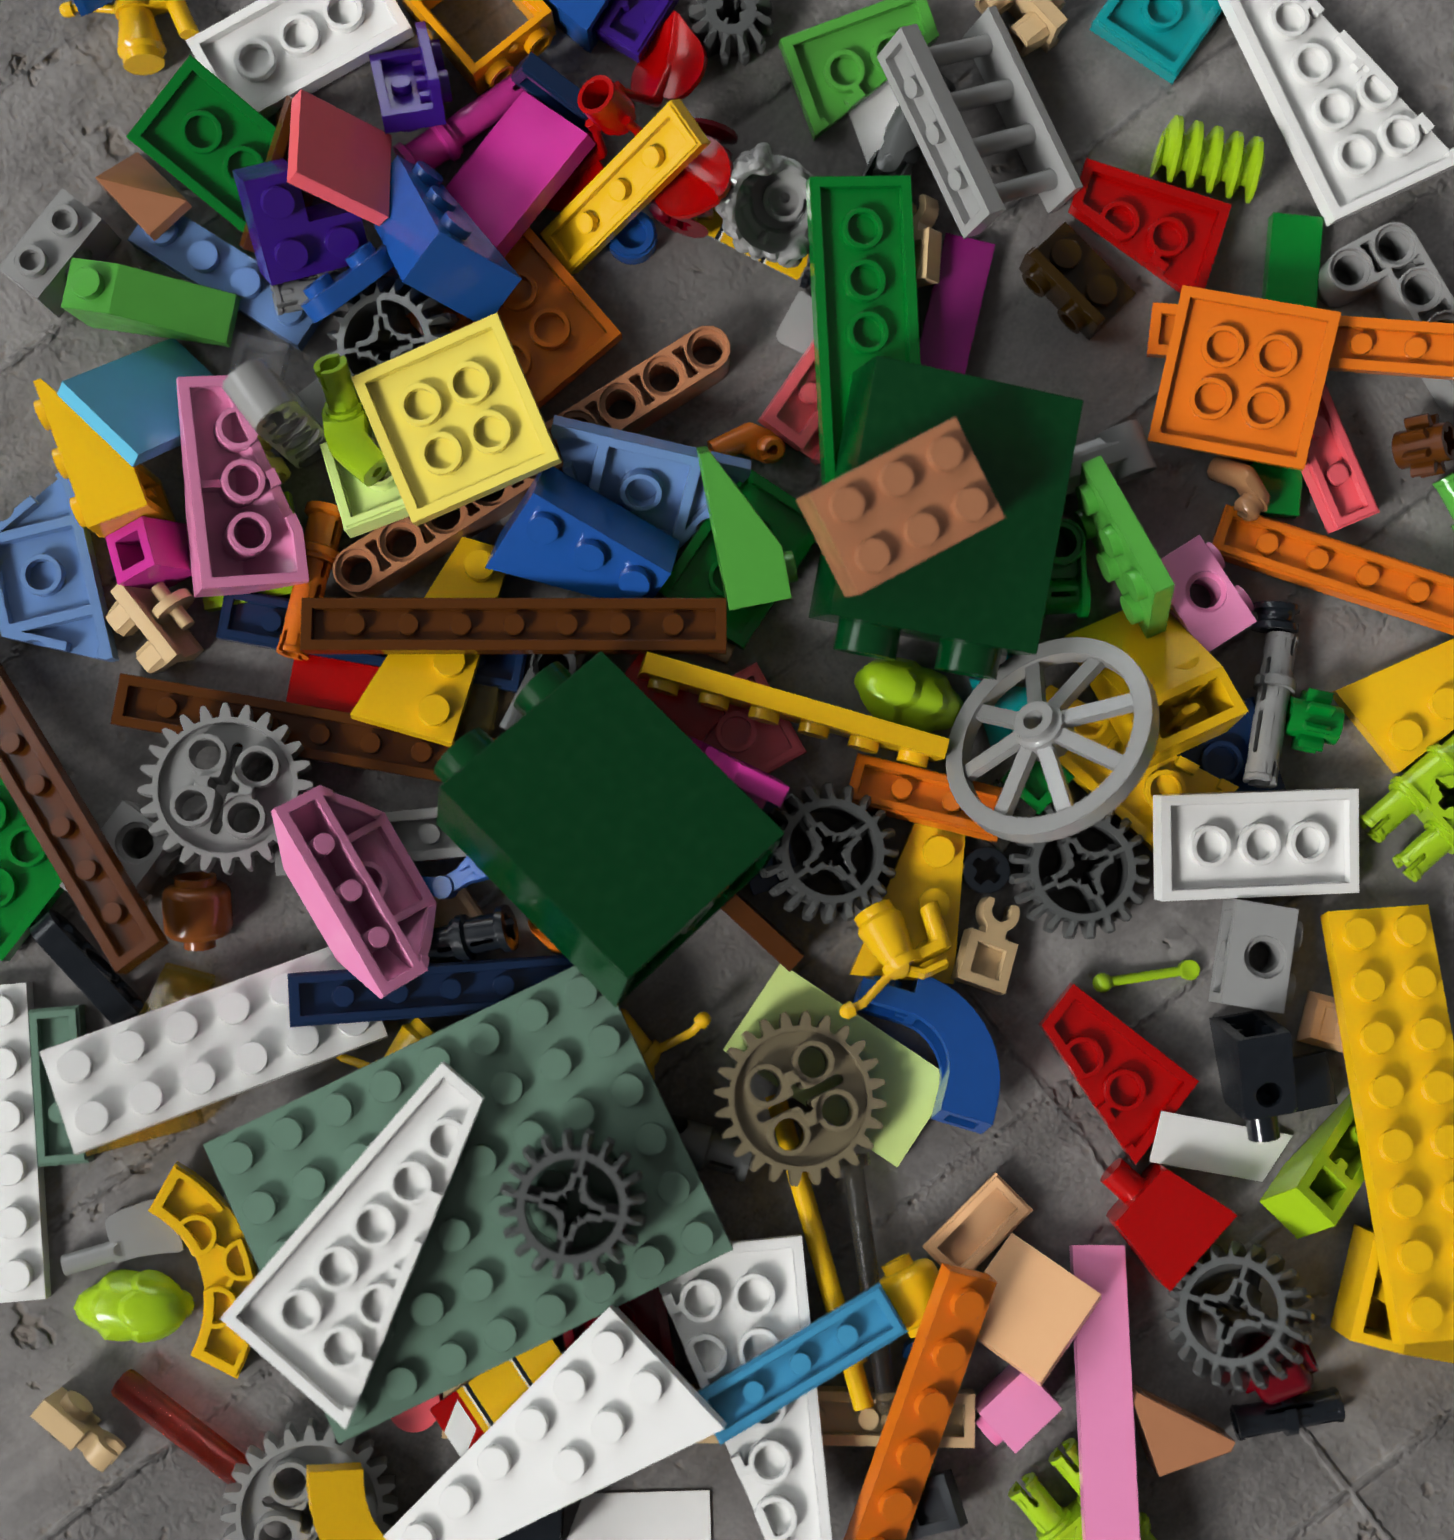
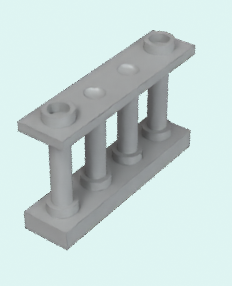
[877,6,1083,239]

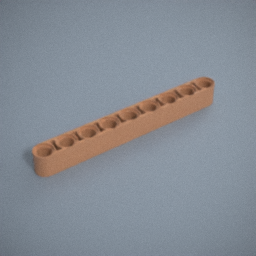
[333,326,730,598]

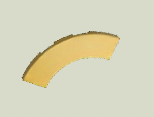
[148,1161,258,1379]
[306,1462,386,1540]

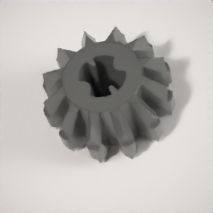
[689,0,774,68]

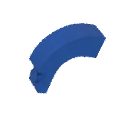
[853,976,1000,1134]

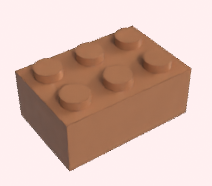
[796,417,1005,597]

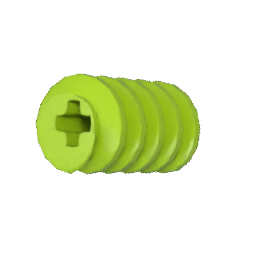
[1150,115,1265,204]

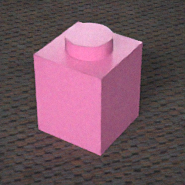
[975,1364,1062,1454]

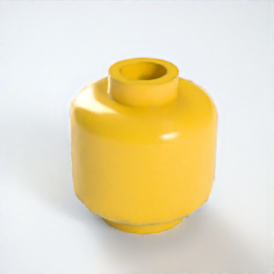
[875,1252,939,1338]

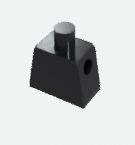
[1209,1010,1297,1143]

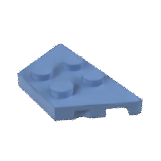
[551,415,751,548]
[0,472,119,662]

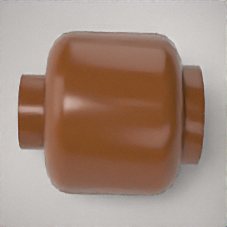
[161,871,233,951]

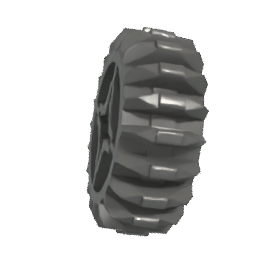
[327,276,460,377]
[760,782,899,924]
[1008,800,1150,939]
[498,1128,648,1281]
[1164,1241,1315,1392]

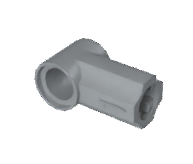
[1066,419,1157,498]

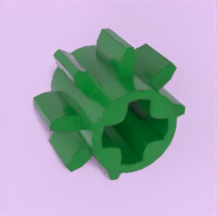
[1284,687,1345,754]

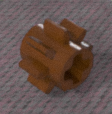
[1392,413,1454,478]

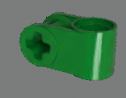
[1043,518,1091,620]

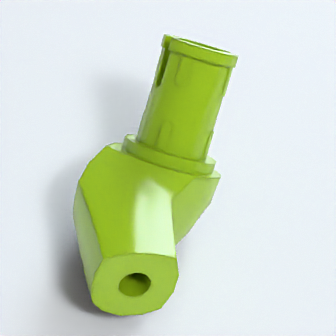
[313,353,389,487]

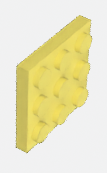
[351,313,562,526]

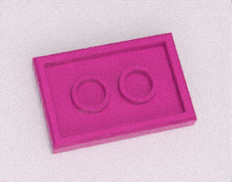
[445,90,596,258]

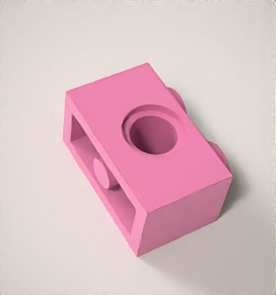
[1161,534,1257,652]

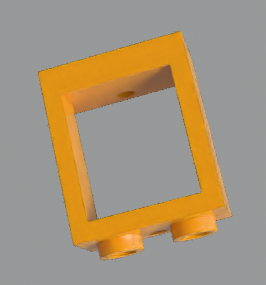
[401,0,556,96]

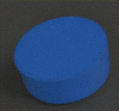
[608,211,658,265]

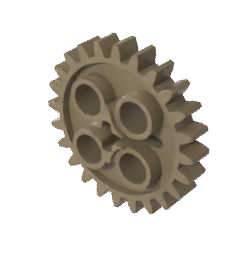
[713,1011,887,1186]

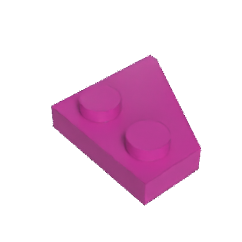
[687,734,790,809]

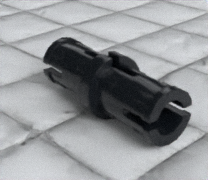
[1230,1386,1345,1441]

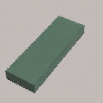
[28,1004,94,1167]

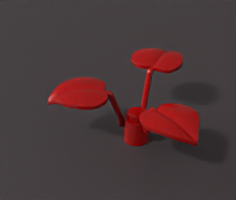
[544,11,733,220]

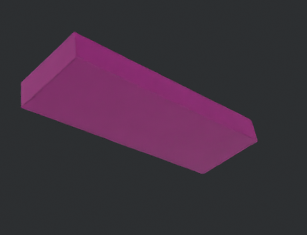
[920,233,995,374]

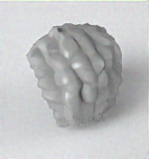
[715,142,813,268]

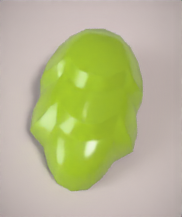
[854,657,964,733]
[74,1269,194,1343]

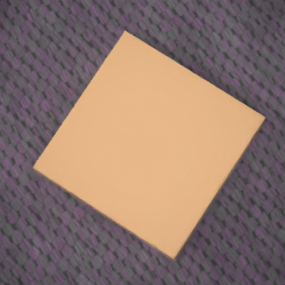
[977,1233,1101,1387]

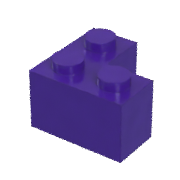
[232,158,367,286]

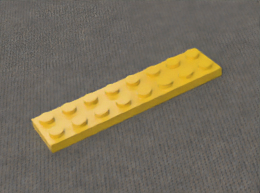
[1320,904,1454,1345]

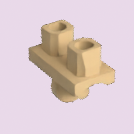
[975,0,1068,57]
[105,582,204,674]

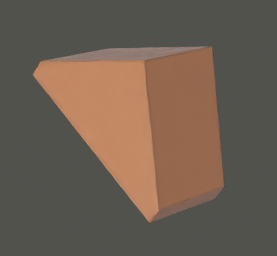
[1132,1383,1236,1477]

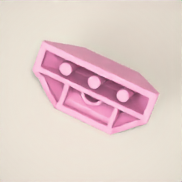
[271,785,437,999]

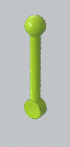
[1092,959,1200,993]

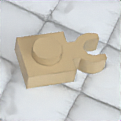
[912,194,942,288]
[951,896,1020,995]
[30,1387,127,1473]

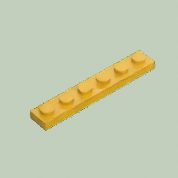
[637,651,950,768]

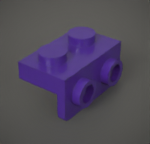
[369,21,452,134]

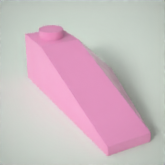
[176,375,309,598]

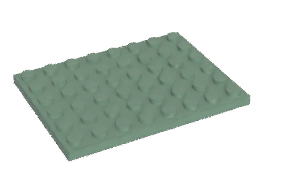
[203,966,733,1444]

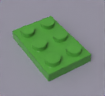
[1073,455,1175,639]

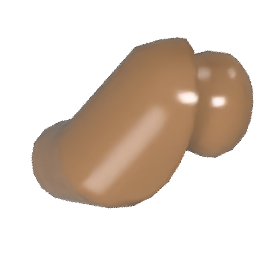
[1207,456,1270,521]

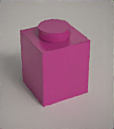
[105,516,192,589]

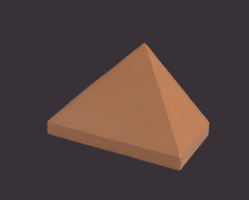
[95,152,192,241]

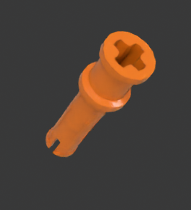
[276,501,343,661]

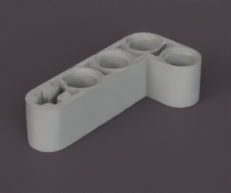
[1317,222,1454,413]
[222,358,326,469]

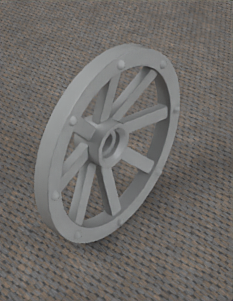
[946,637,1160,843]

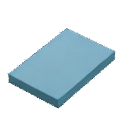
[57,338,214,467]

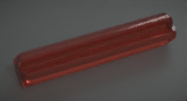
[111,1369,249,1484]

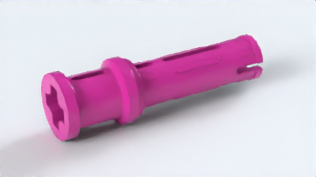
[393,73,530,169]

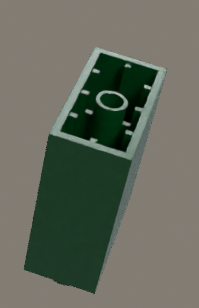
[808,355,1084,680]
[434,651,785,1008]

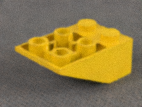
[33,378,176,539]
[1064,610,1249,769]
[1330,1224,1454,1363]

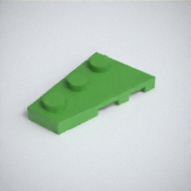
[779,0,939,141]

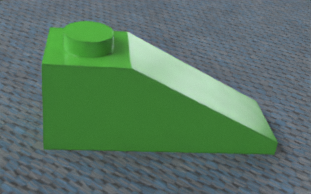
[61,257,241,347]
[696,446,798,611]

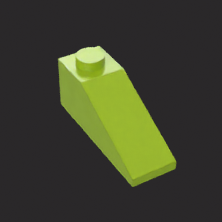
[1259,1094,1365,1239]

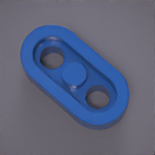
[301,241,394,323]

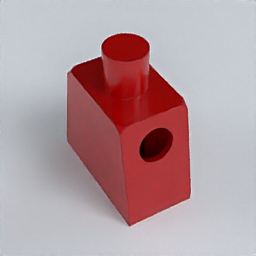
[1100,1158,1237,1292]

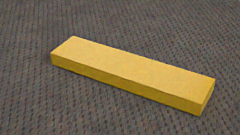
[540,99,710,275]

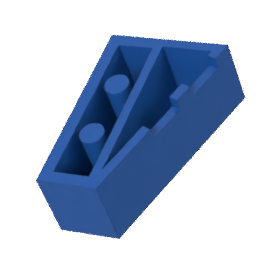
[373,155,522,322]
[485,466,680,598]

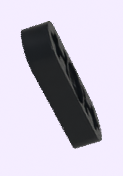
[29,909,151,1025]

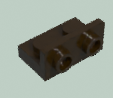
[1019,222,1136,340]

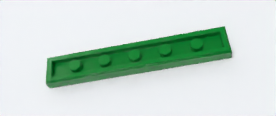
[1248,212,1324,519]

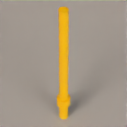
[765,1094,875,1411]

